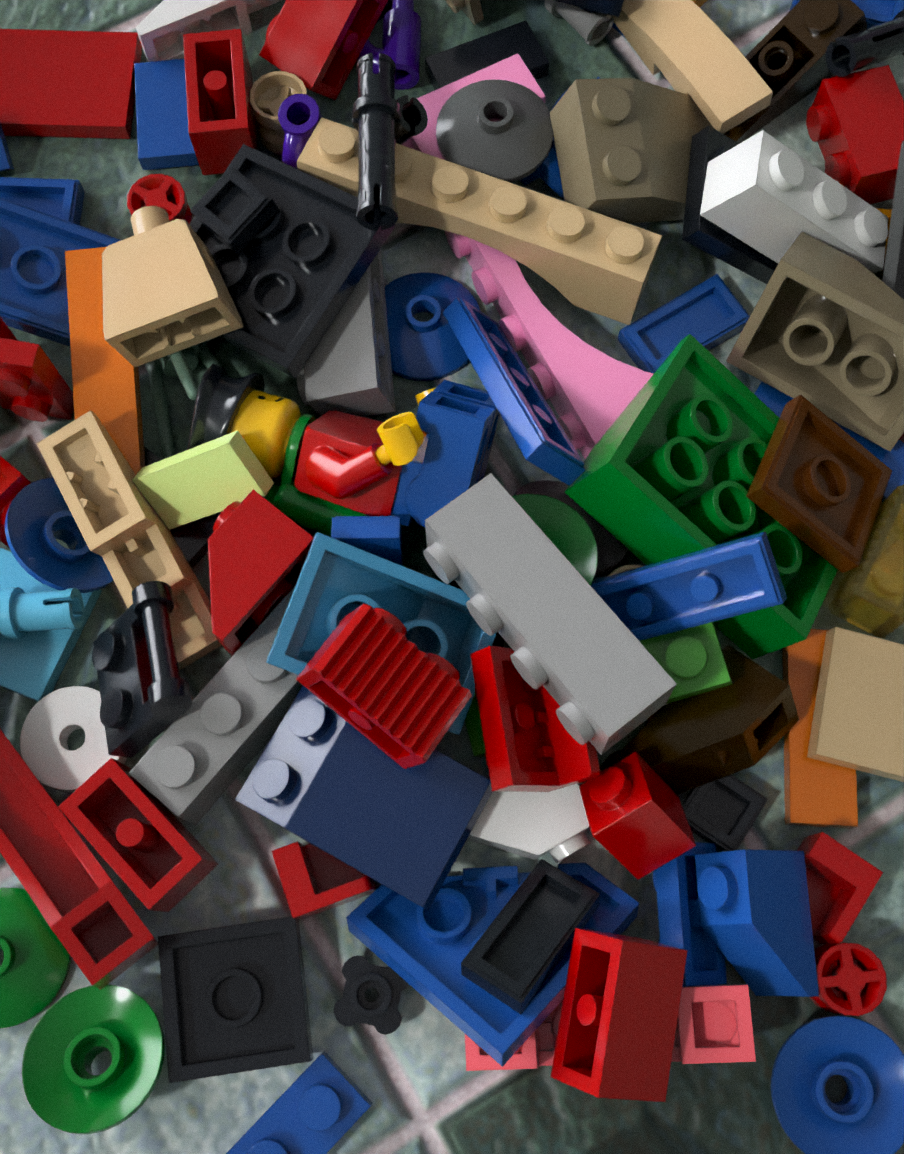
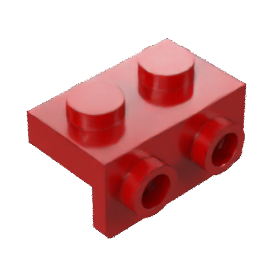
[0,317,74,422]
[470,646,600,792]

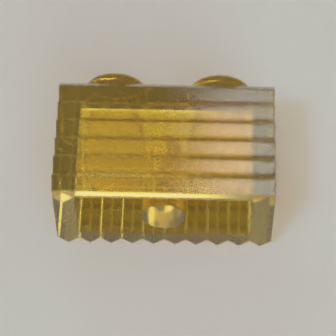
[828,485,904,638]

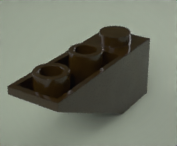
[724,0,867,144]
[600,644,799,795]

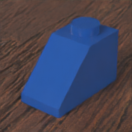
[695,849,819,997]

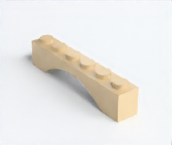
[297,117,662,325]

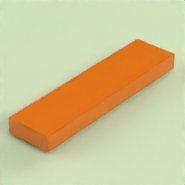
[65,247,145,475]

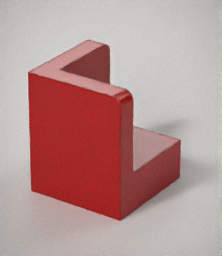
[797,832,883,944]
[272,841,376,920]

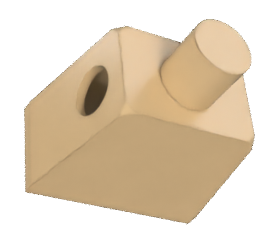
[102,206,243,367]

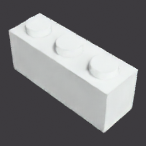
[700,130,889,273]

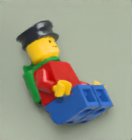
[187,364,500,537]

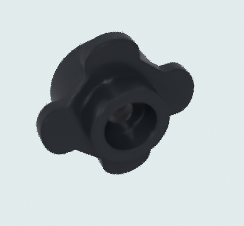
[334,955,409,1035]

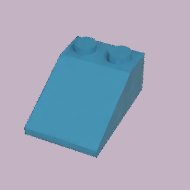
[266,532,497,735]

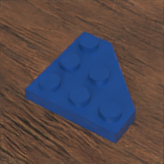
[346,862,639,1067]

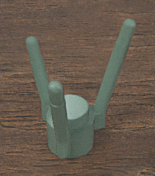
[144,341,231,459]

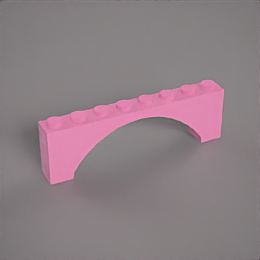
[402,53,654,459]

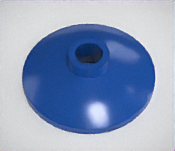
[385,272,480,381]
[5,477,114,593]
[771,1016,904,1154]

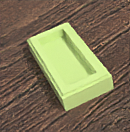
[132,430,274,530]

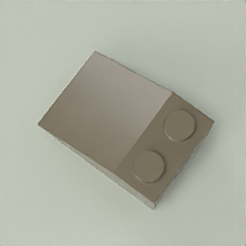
[550,78,714,223]
[726,231,904,452]

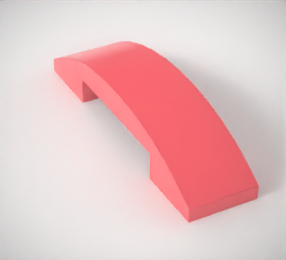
[465,984,756,1071]

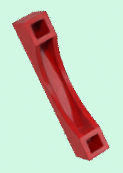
[0,729,158,989]

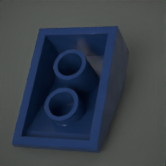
[235,686,493,910]

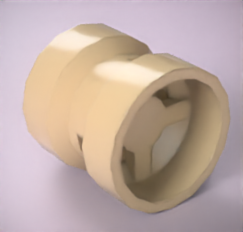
[250,71,307,155]

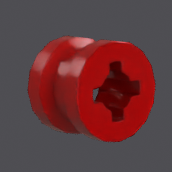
[127,174,194,224]
[809,942,887,1016]

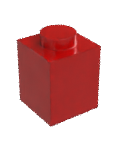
[579,751,696,880]

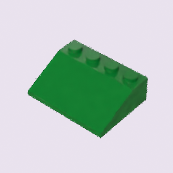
[565,334,838,659]

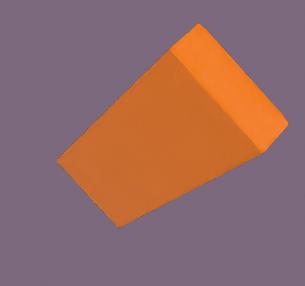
[782,629,858,829]

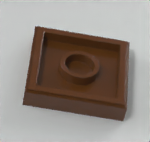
[746,395,892,573]

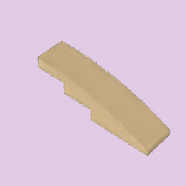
[612,0,773,134]
[36,410,222,670]

